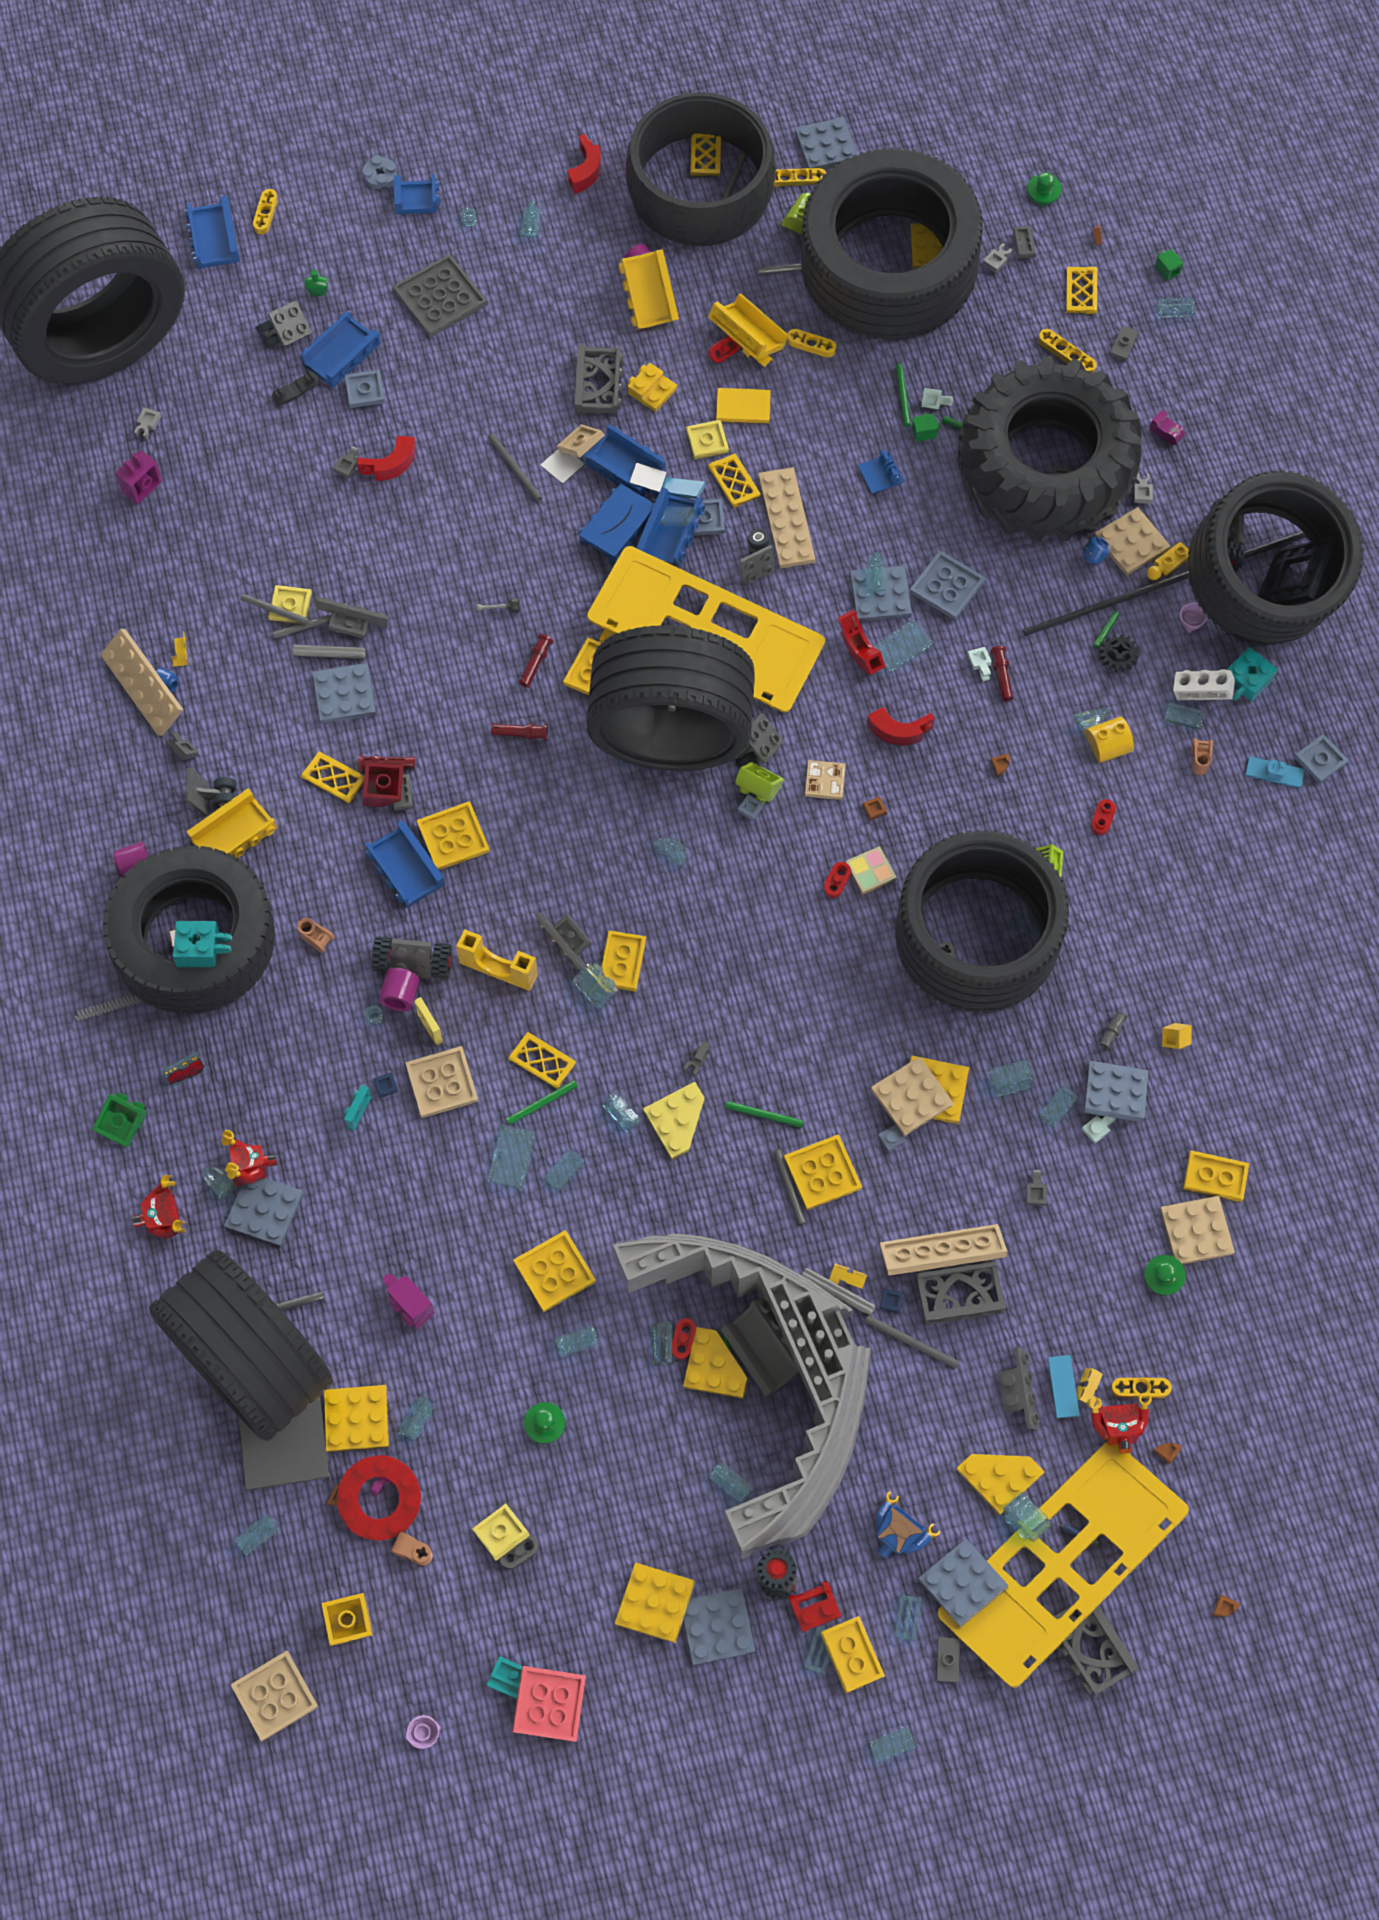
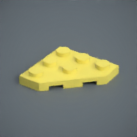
[643,1082,704,1160]

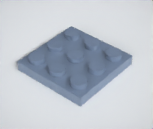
[795,117,857,169]
[910,550,986,620]
[850,566,912,622]
[313,663,376,724]
[1084,1061,1148,1123]
[224,1178,304,1247]
[919,1538,1008,1628]
[683,1588,755,1666]

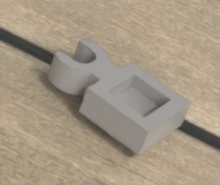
[983,243,1012,273]
[134,408,161,440]
[1133,473,1153,504]

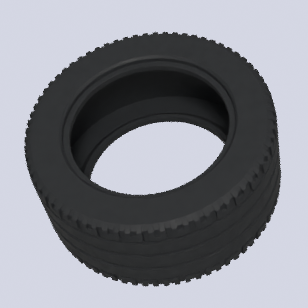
[802,148,983,340]
[0,196,185,384]

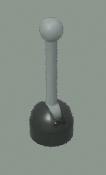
[475,598,520,613]

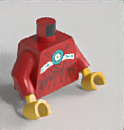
[221,1130,277,1187]
[132,1175,186,1239]
[1087,1394,1152,1454]

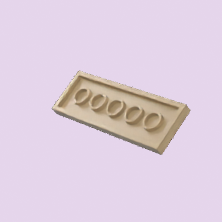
[758,467,815,569]
[100,629,183,736]
[880,1224,1007,1276]

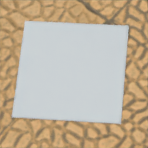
[541,450,584,483]
[630,463,666,492]

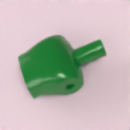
[305,270,328,296]

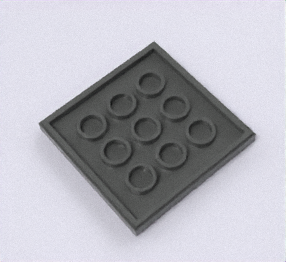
[392,254,488,338]
[239,1396,330,1491]

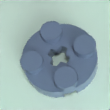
[363,155,397,189]

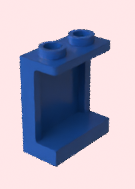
[394,174,440,214]

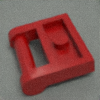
[788,1581,842,1633]

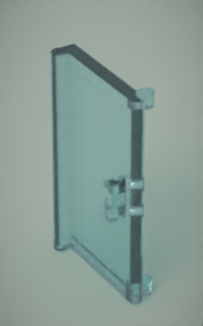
[873,619,934,674]
[488,1124,536,1190]

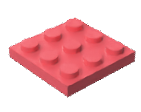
[512,1666,586,1742]

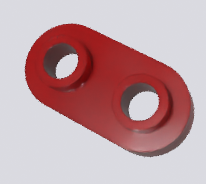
[708,335,740,362]
[1091,799,1116,835]
[824,862,851,898]
[671,1318,696,1360]

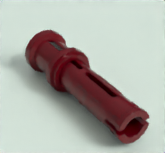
[519,634,554,688]
[990,646,1014,702]
[491,723,548,741]
[358,754,416,771]

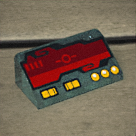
[162,1052,206,1088]

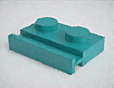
[343,1085,372,1131]
[487,1656,522,1699]

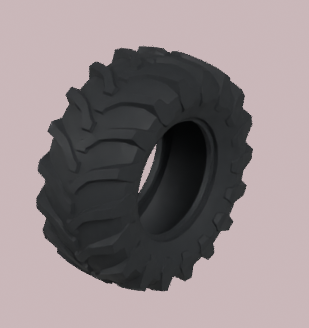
[958,356,1142,542]

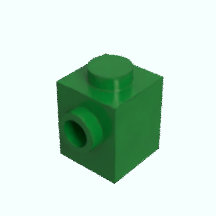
[1155,249,1184,281]
[911,414,940,442]

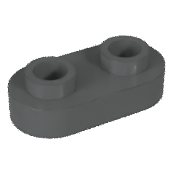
[499,1535,539,1569]

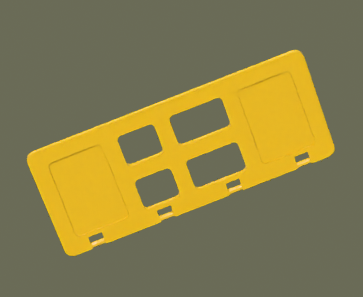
[587,546,825,713]
[938,1442,1189,1688]

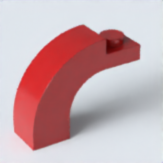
[567,134,601,194]
[357,436,416,481]
[837,610,886,675]
[867,707,935,746]

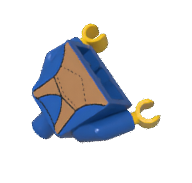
[876,1491,940,1558]

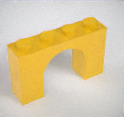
[456,929,538,991]

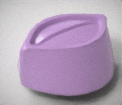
[1180,602,1207,633]
[406,1715,441,1749]

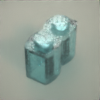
[573,963,618,1008]
[1003,1493,1052,1542]

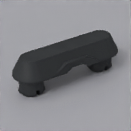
[272,371,318,404]

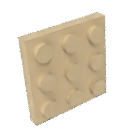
[1094,507,1171,576]
[405,1046,479,1118]
[871,1057,954,1137]
[1160,1196,1235,1265]
[231,1651,319,1742]

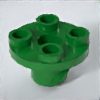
[1027,172,1062,206]
[1145,1255,1186,1296]
[524,1402,565,1444]

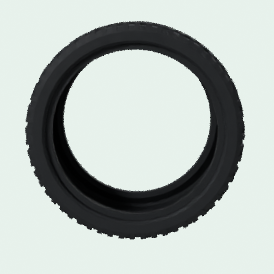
[1187,470,1364,645]
[586,625,755,771]
[895,830,1069,1013]
[149,1249,333,1441]

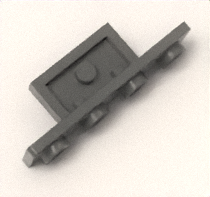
[315,597,388,639]
[535,912,592,972]
[999,1347,1040,1431]

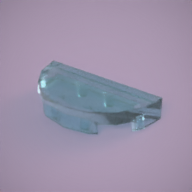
[653,838,686,868]

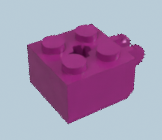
[115,450,163,505]
[383,1273,435,1329]

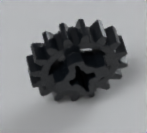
[1099,634,1139,673]

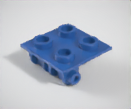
[857,450,905,494]

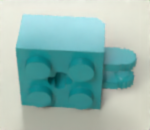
[1227,647,1278,702]
[173,921,232,967]

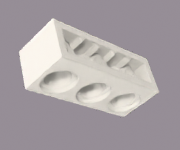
[1173,669,1235,700]

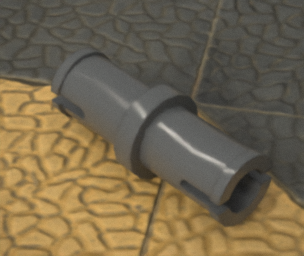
[1099,1011,1128,1050]

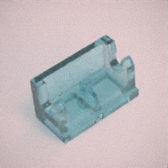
[989,1060,1034,1098]

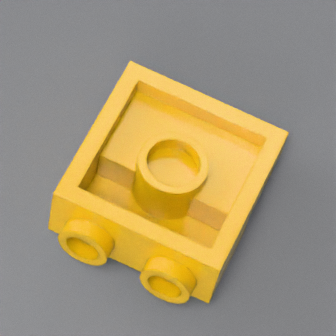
[627,363,678,412]

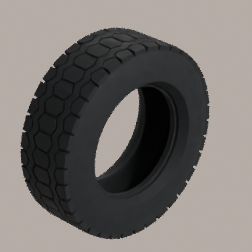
[103,846,275,1014]

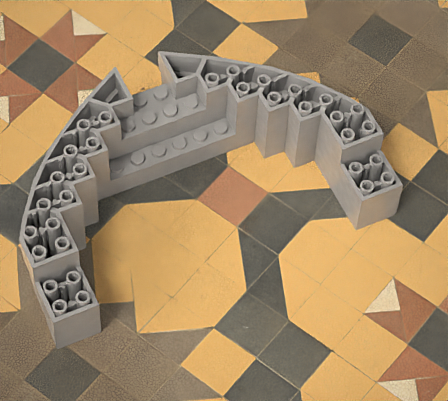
[612,1233,871,1559]

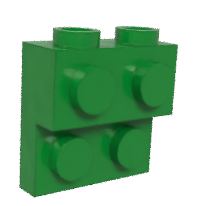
[92,1092,149,1147]

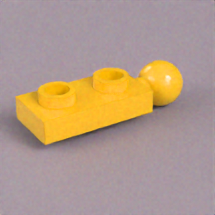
[1147,542,1189,580]

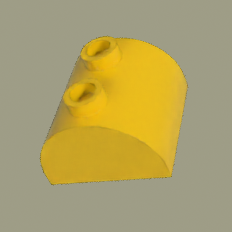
[1084,717,1134,763]
[321,1593,373,1646]

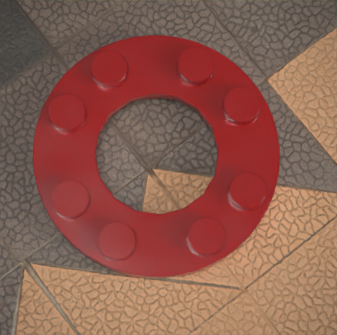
[337,1455,421,1540]

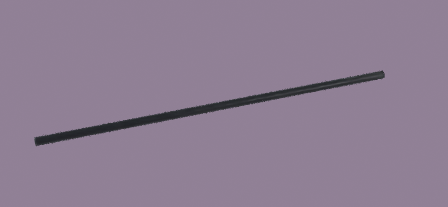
[1023,531,1307,636]

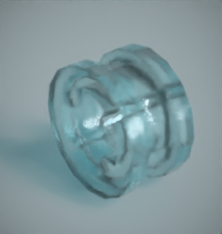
[461,208,477,226]
[365,1005,383,1025]

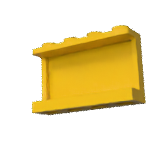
[618,249,679,330]
[708,294,789,360]
[186,788,277,858]

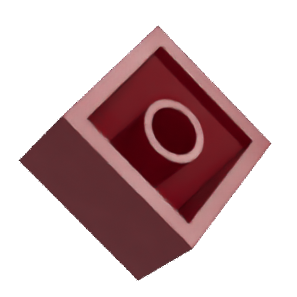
[363,762,404,807]

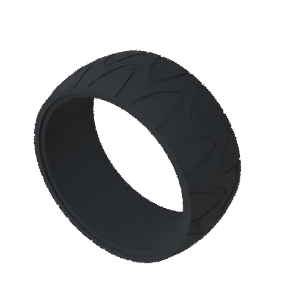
[626,92,776,246]

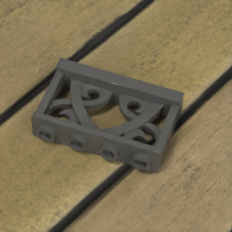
[575,345,624,415]
[916,1260,1006,1325]
[1054,1605,1138,1697]

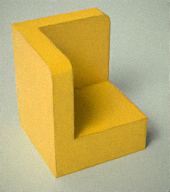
[1162,1023,1192,1049]

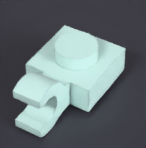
[921,388,953,409]
[967,647,991,681]
[1082,1115,1116,1144]

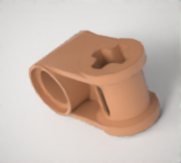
[1191,738,1213,775]
[297,918,335,953]
[391,1532,433,1566]

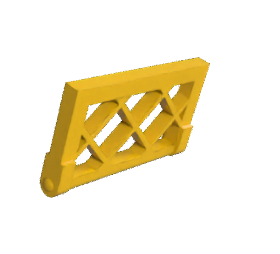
[690,134,721,176]
[1066,267,1098,314]
[708,453,761,508]
[301,751,365,803]
[508,1032,576,1089]

